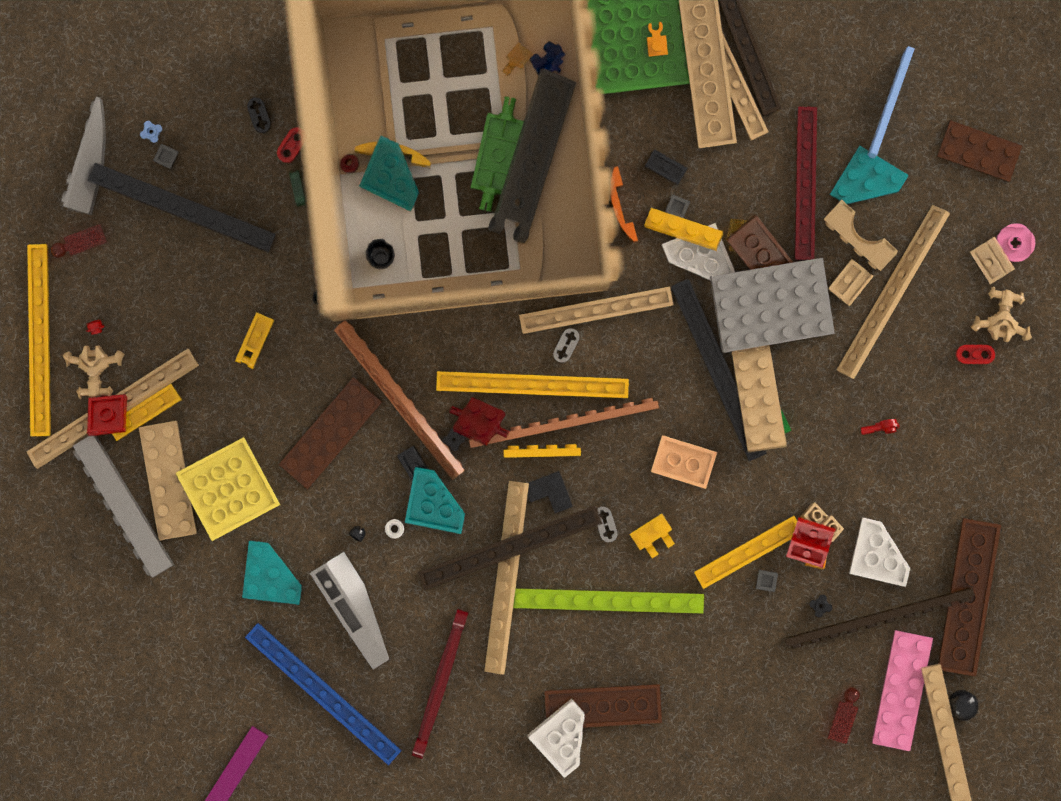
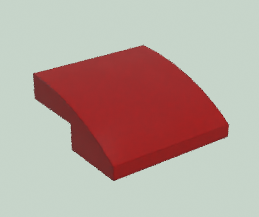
[786,517,835,568]

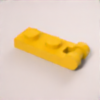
[235,312,275,369]

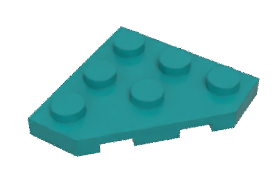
[359,135,419,212]
[830,146,909,204]
[405,467,465,534]
[242,541,302,605]

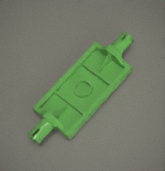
[471,96,524,212]

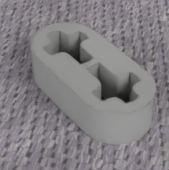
[553,328,579,363]
[597,507,617,542]

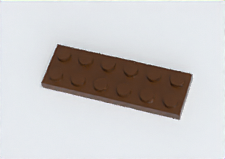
[279,377,382,490]
[544,684,662,728]

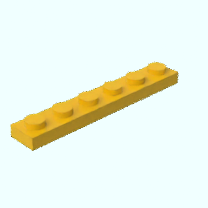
[694,515,797,589]

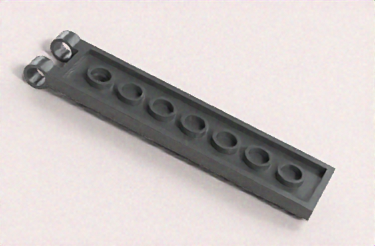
[488,69,576,243]

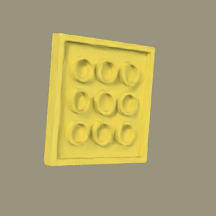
[175,437,280,541]

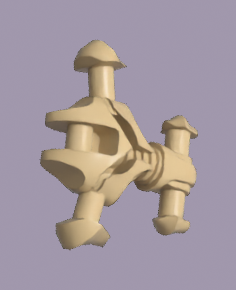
[971,287,1032,342]
[62,346,125,399]

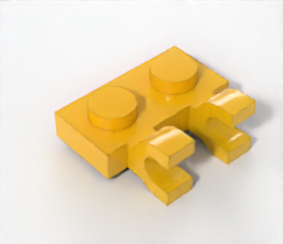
[630,514,675,558]

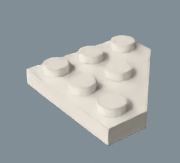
[662,223,735,280]
[849,517,910,587]
[527,698,585,778]

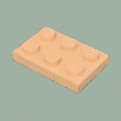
[651,435,717,489]

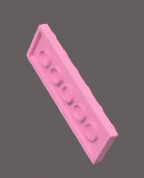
[872,630,933,751]

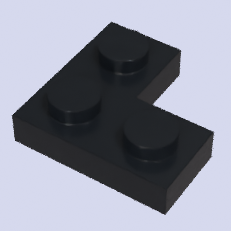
[527,471,573,513]

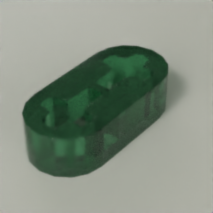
[289,169,307,207]

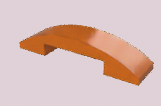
[611,166,638,243]

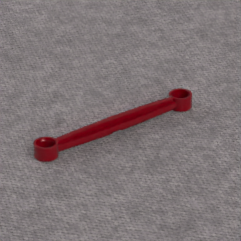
[411,609,469,759]

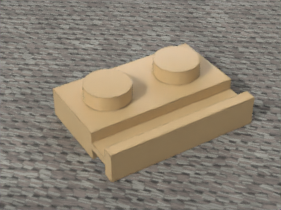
[970,237,1015,284]
[828,259,873,306]

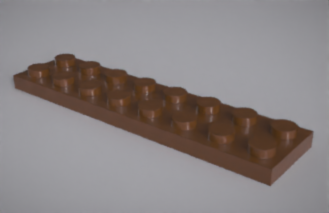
[938,518,1001,677]

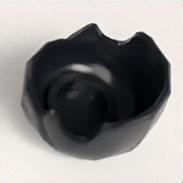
[366,239,395,270]
[949,690,979,721]

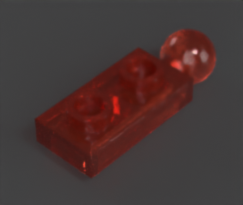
[51,224,107,258]
[827,687,860,744]

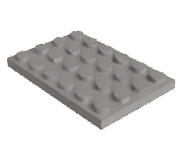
[710,258,835,353]

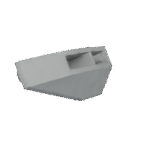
[62,97,106,215]
[310,552,389,669]

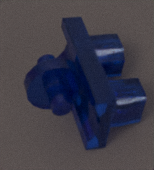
[529,41,566,76]

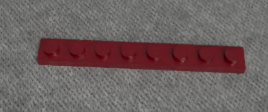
[794,107,817,260]

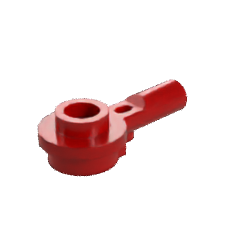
[861,419,900,435]

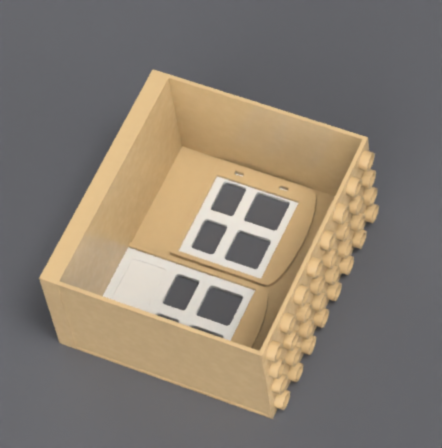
[287,0,622,322]

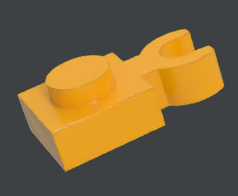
[647,22,668,57]

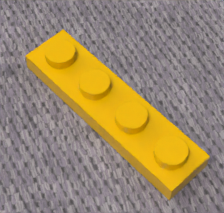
[644,208,723,251]
[112,384,182,441]
[504,444,581,457]

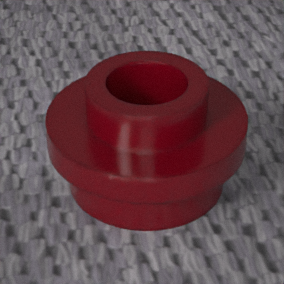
[340,154,359,173]

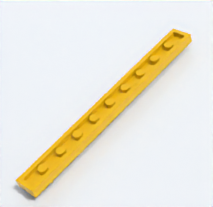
[27,244,51,436]
[436,371,629,398]

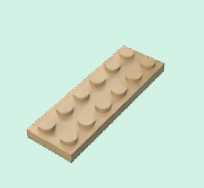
[731,345,786,452]
[139,421,197,541]

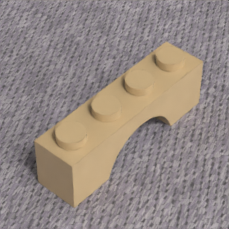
[824,199,898,271]

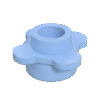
[140,121,162,143]

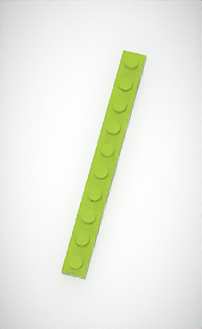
[513,588,704,613]

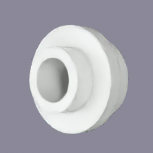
[385,519,404,538]

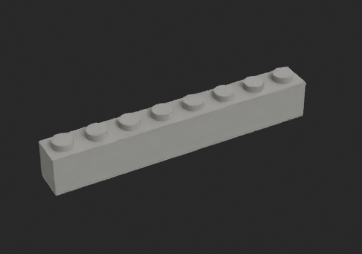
[73,435,174,578]

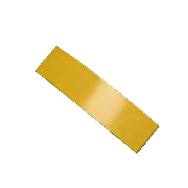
[354,142,431,168]

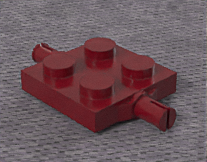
[450,397,509,446]

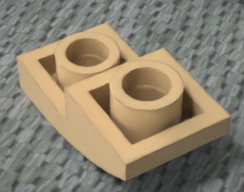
[800,502,844,542]

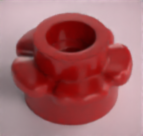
[86,319,105,335]

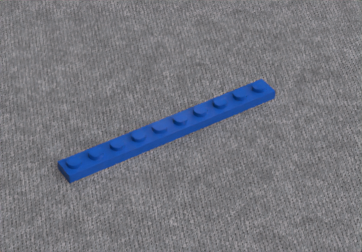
[245,623,402,765]

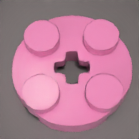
[996,224,1035,262]

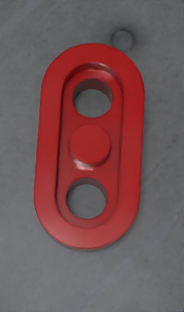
[277,127,303,163]
[956,345,995,364]

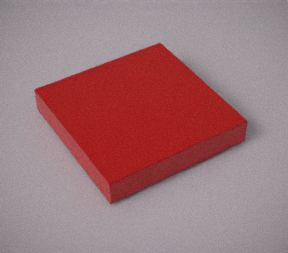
[87,394,127,436]

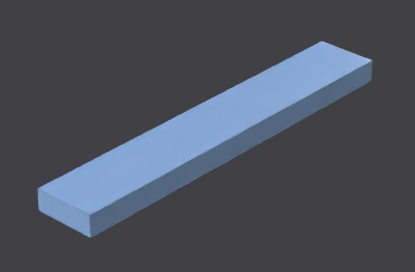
[868,46,915,159]

